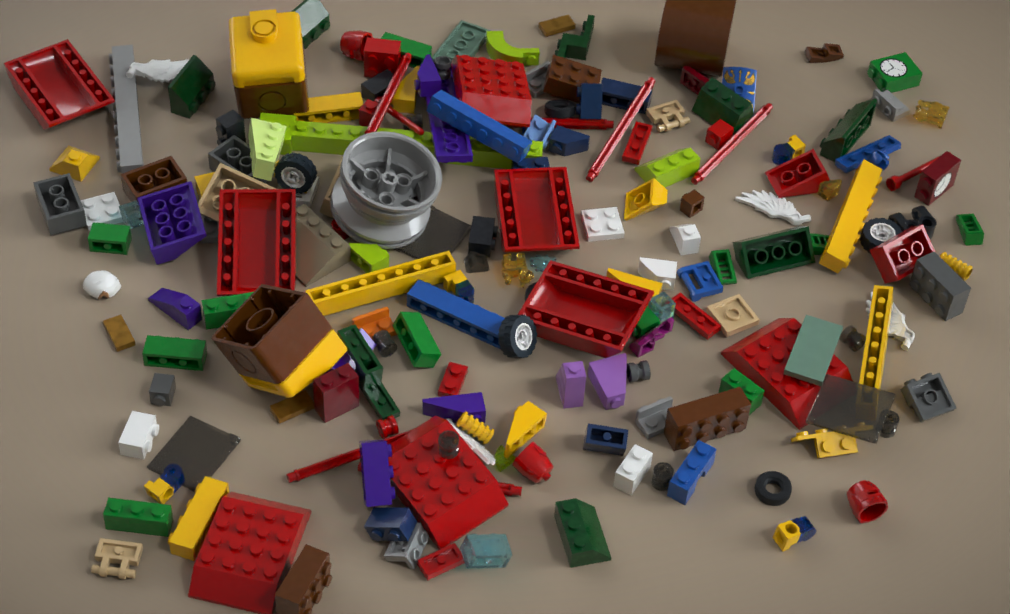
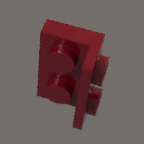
[680,66,709,95]

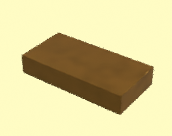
[539,14,576,37]
[103,314,136,352]
[270,390,315,424]

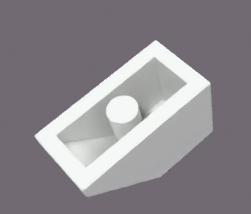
[669,224,701,256]
[638,257,677,291]

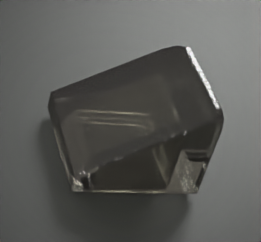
[464,251,490,273]

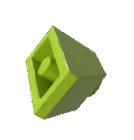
[349,243,390,273]

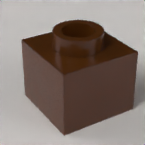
[680,189,705,218]

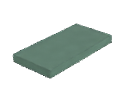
[431,20,491,62]
[783,315,843,386]

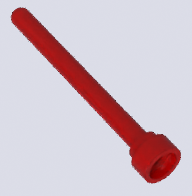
[374,96,424,136]
[886,152,952,191]

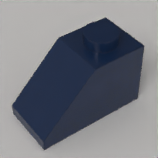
[548,125,590,157]

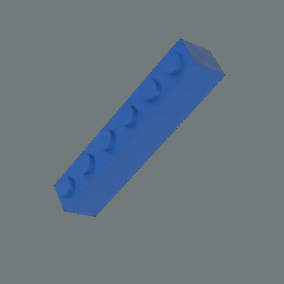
[426,90,533,163]
[407,279,505,349]

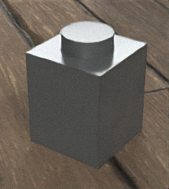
[149,373,176,406]

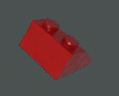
[765,149,832,198]

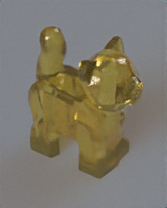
[913,100,950,129]
[501,253,534,288]

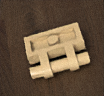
[646,100,690,132]
[91,538,143,580]

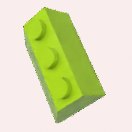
[634,148,701,187]

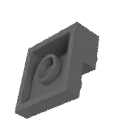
[900,373,957,423]

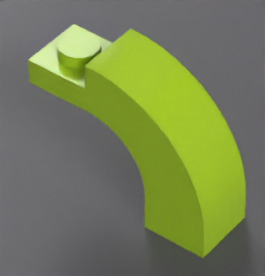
[486,31,540,66]

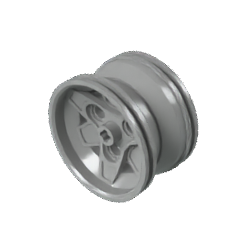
[330,131,442,249]

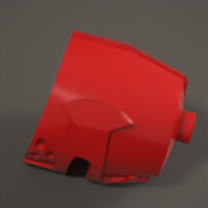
[340,31,373,61]
[512,441,553,484]
[847,480,888,524]

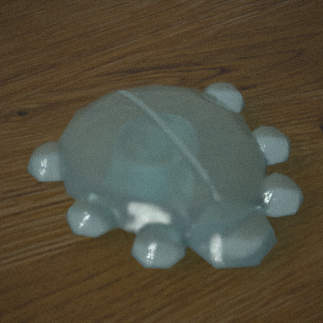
[530,254,557,272]

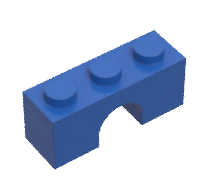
[667,440,717,505]

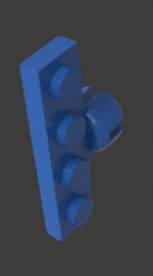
[835,135,901,173]

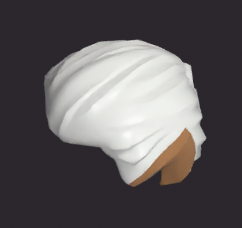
[83,270,121,300]

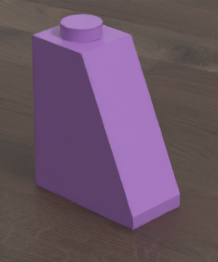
[588,353,627,410]
[556,361,586,409]

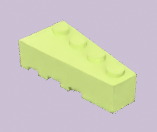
[248,118,287,181]

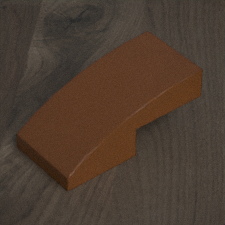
[804,43,844,63]

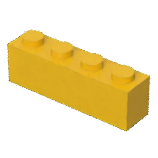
[294,92,363,123]
[168,476,229,561]

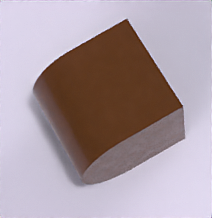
[655,0,736,77]

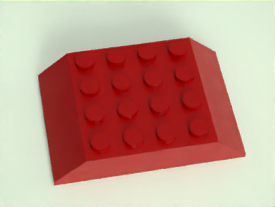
[4,39,115,130]
[451,55,532,127]
[494,167,580,252]
[217,189,297,296]
[518,260,654,358]
[721,318,857,430]
[388,415,509,550]
[188,492,312,614]

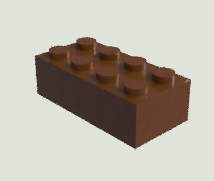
[664,387,751,451]

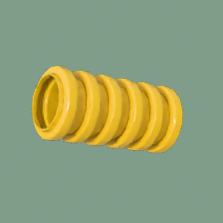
[940,252,973,281]
[456,411,495,445]

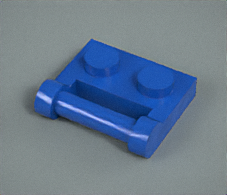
[677,261,723,302]

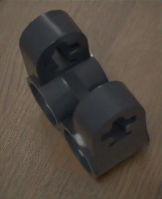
[888,205,937,239]

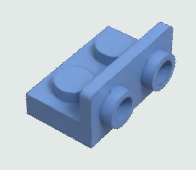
[523,114,557,150]

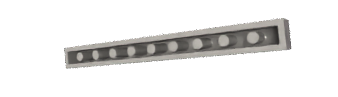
[109,45,143,174]

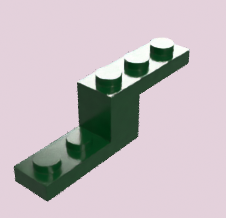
[555,15,595,61]
[337,324,401,420]

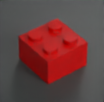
[364,37,401,78]

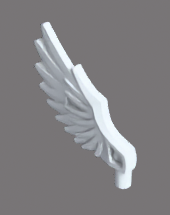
[126,59,189,83]
[735,190,811,226]
[866,292,915,351]
[446,418,496,465]

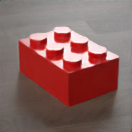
[869,224,936,284]

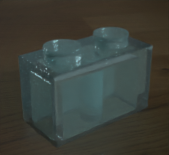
[460,533,513,569]

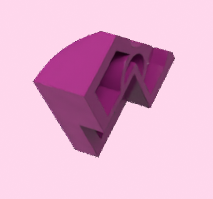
[629,317,674,358]

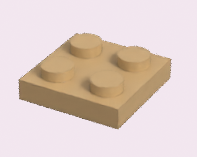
[706,294,760,337]

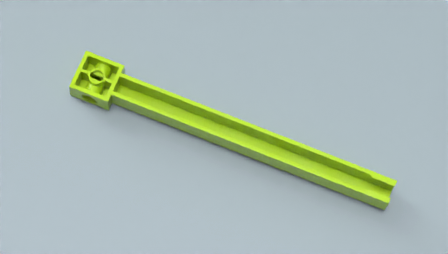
[259,113,543,169]

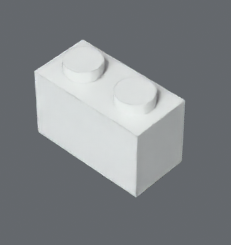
[118,411,159,460]
[613,444,653,495]

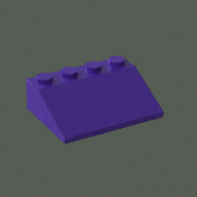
[138,181,207,265]

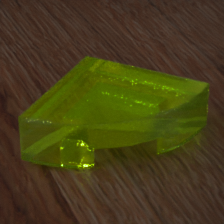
[495,445,515,472]

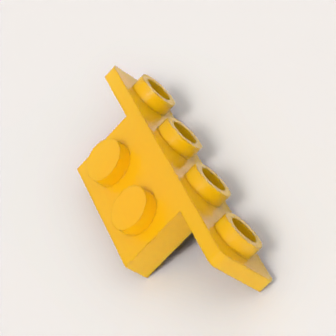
[791,423,873,459]

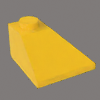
[49,146,100,182]
[624,178,668,221]

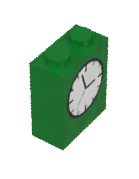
[867,52,923,93]

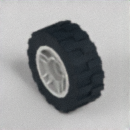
[274,152,317,194]
[860,218,903,254]
[498,315,537,358]

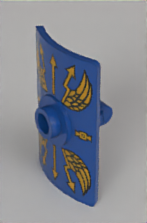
[722,67,757,117]

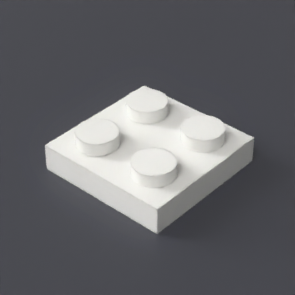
[81,192,125,231]
[581,207,625,242]

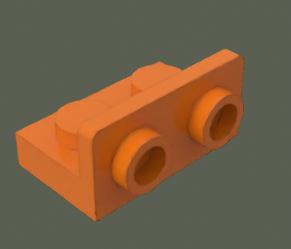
[352,307,397,342]

